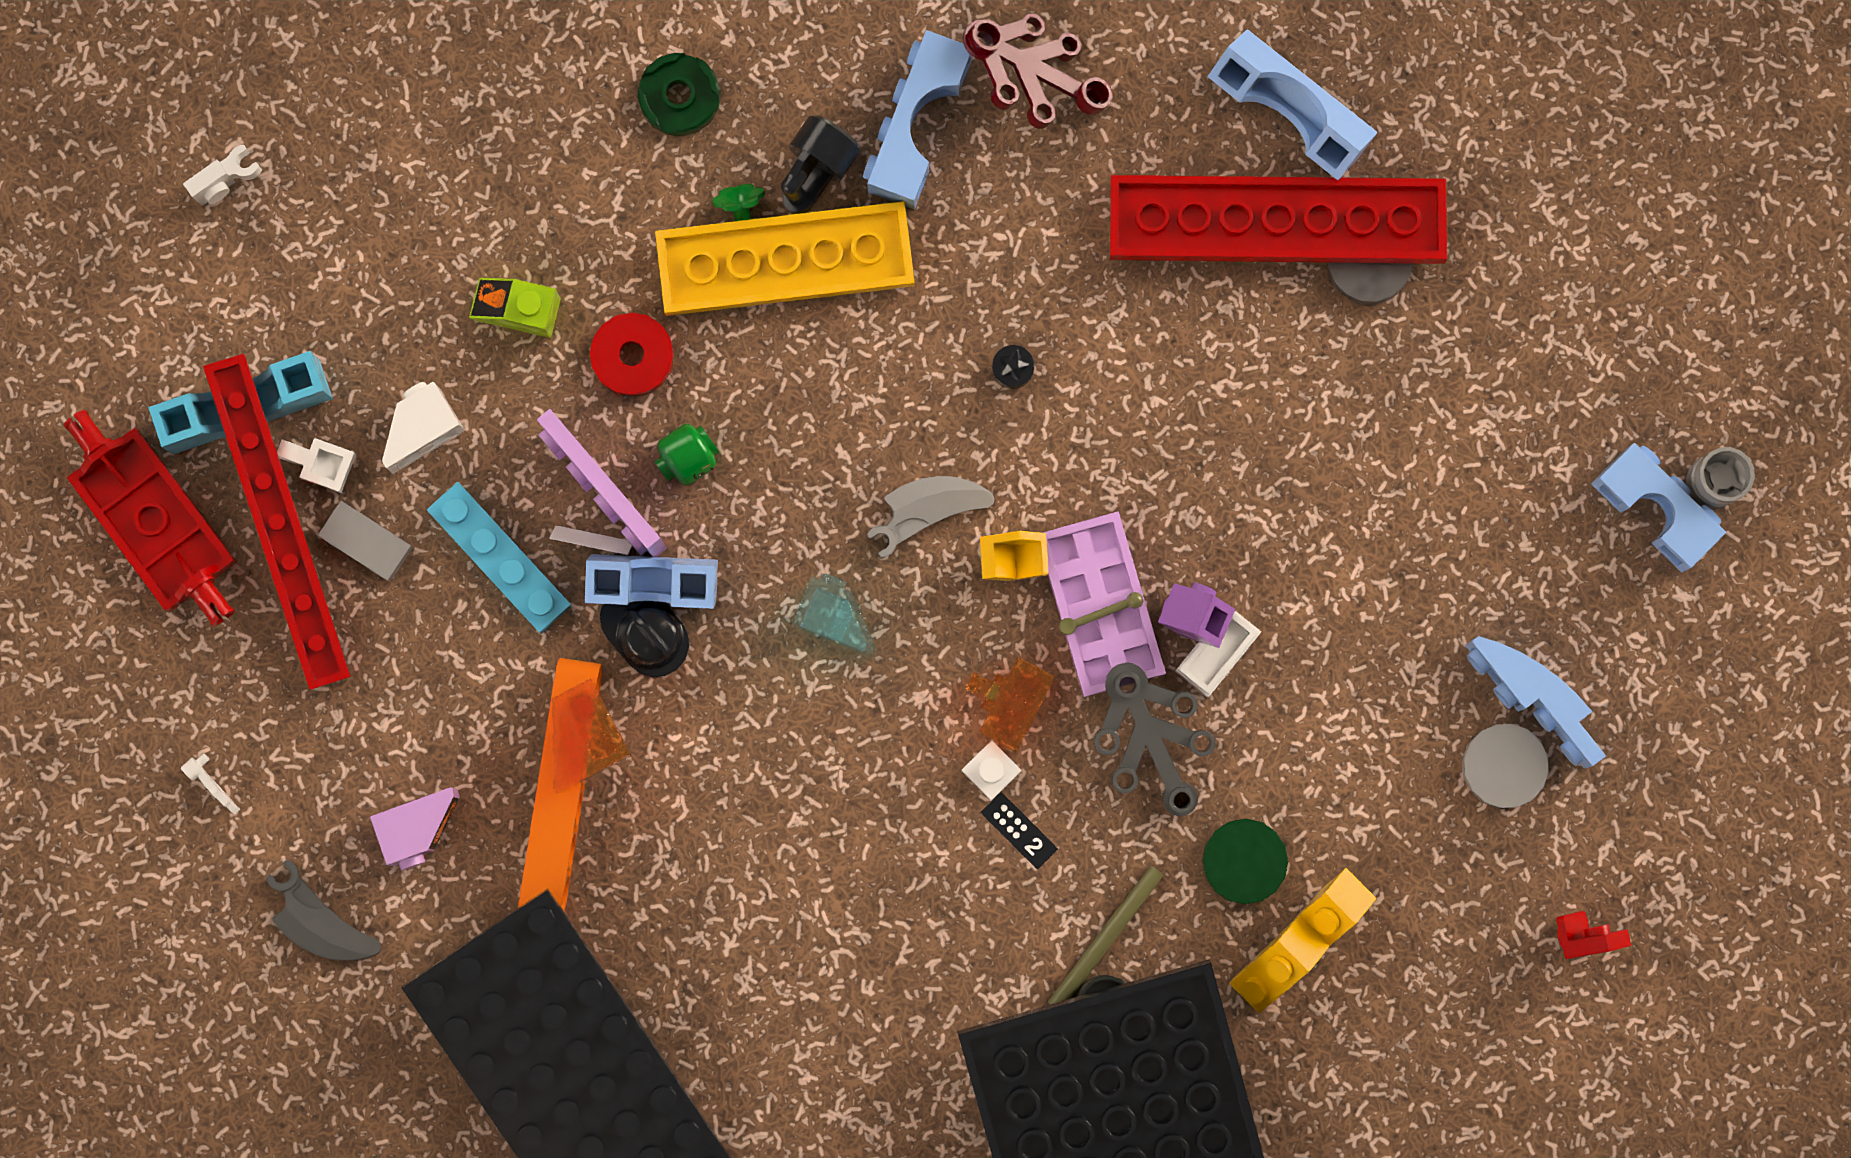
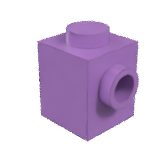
[1158,582,1235,648]

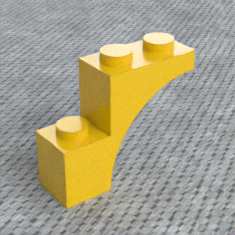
[1229,868,1376,1014]

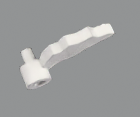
[181,753,240,815]

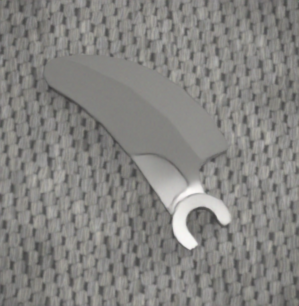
[867,476,995,558]

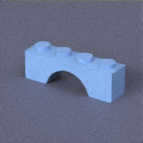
[1207,29,1378,180]
[863,30,973,210]

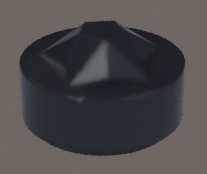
[992,345,1034,389]

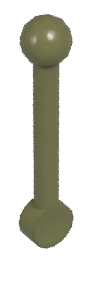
[1059,592,1144,635]

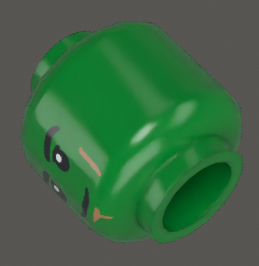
[654,424,719,486]

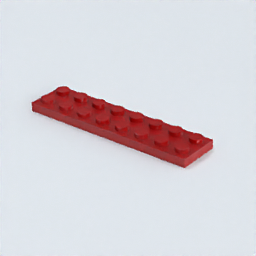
[1110,175,1447,264]

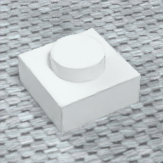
[961,741,1022,801]

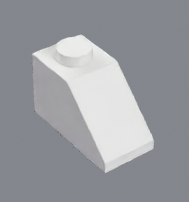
[382,382,465,474]

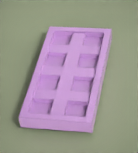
[537,409,667,557]
[1043,511,1166,698]

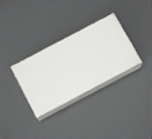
[1175,611,1261,698]

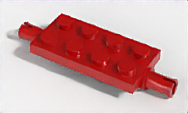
[63,410,237,627]

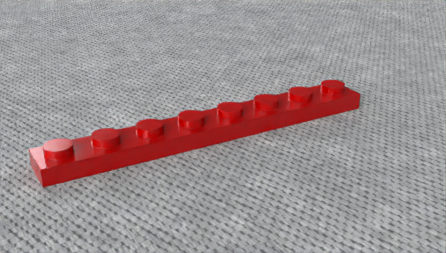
[203,353,351,690]

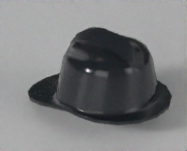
[600,601,689,677]

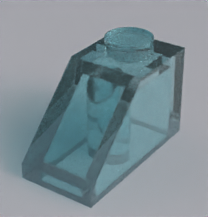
[793,573,876,658]

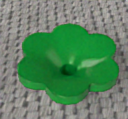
[712,184,765,221]

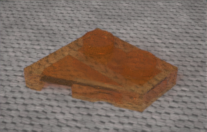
[552,678,631,794]

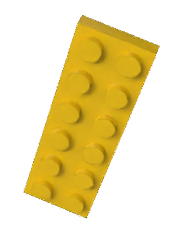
[655,201,915,316]

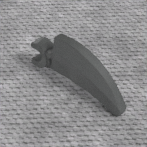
[266,860,382,961]

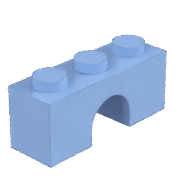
[1591,443,1726,573]
[585,554,718,609]

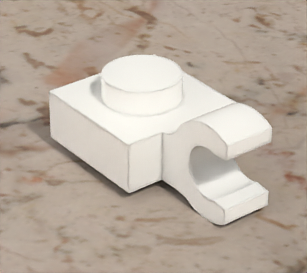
[183,145,262,206]
[277,438,356,493]

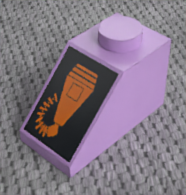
[370,787,460,871]

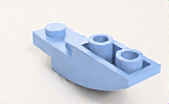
[1465,636,1606,768]

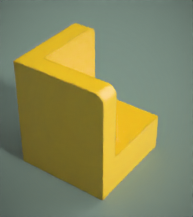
[980,531,1048,581]

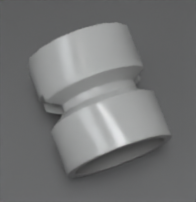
[1686,447,1755,509]

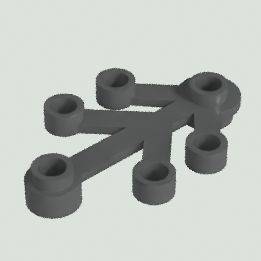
[1093,663,1215,816]

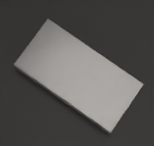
[317,501,413,582]

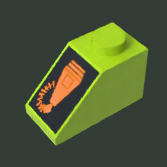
[469,278,561,338]

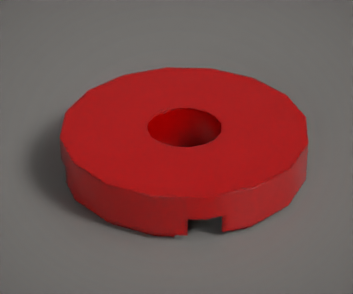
[590,312,674,396]

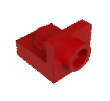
[1556,911,1631,959]

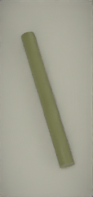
[1047,865,1164,1004]

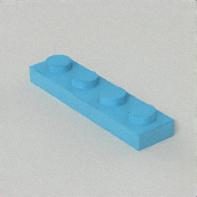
[427,482,572,634]

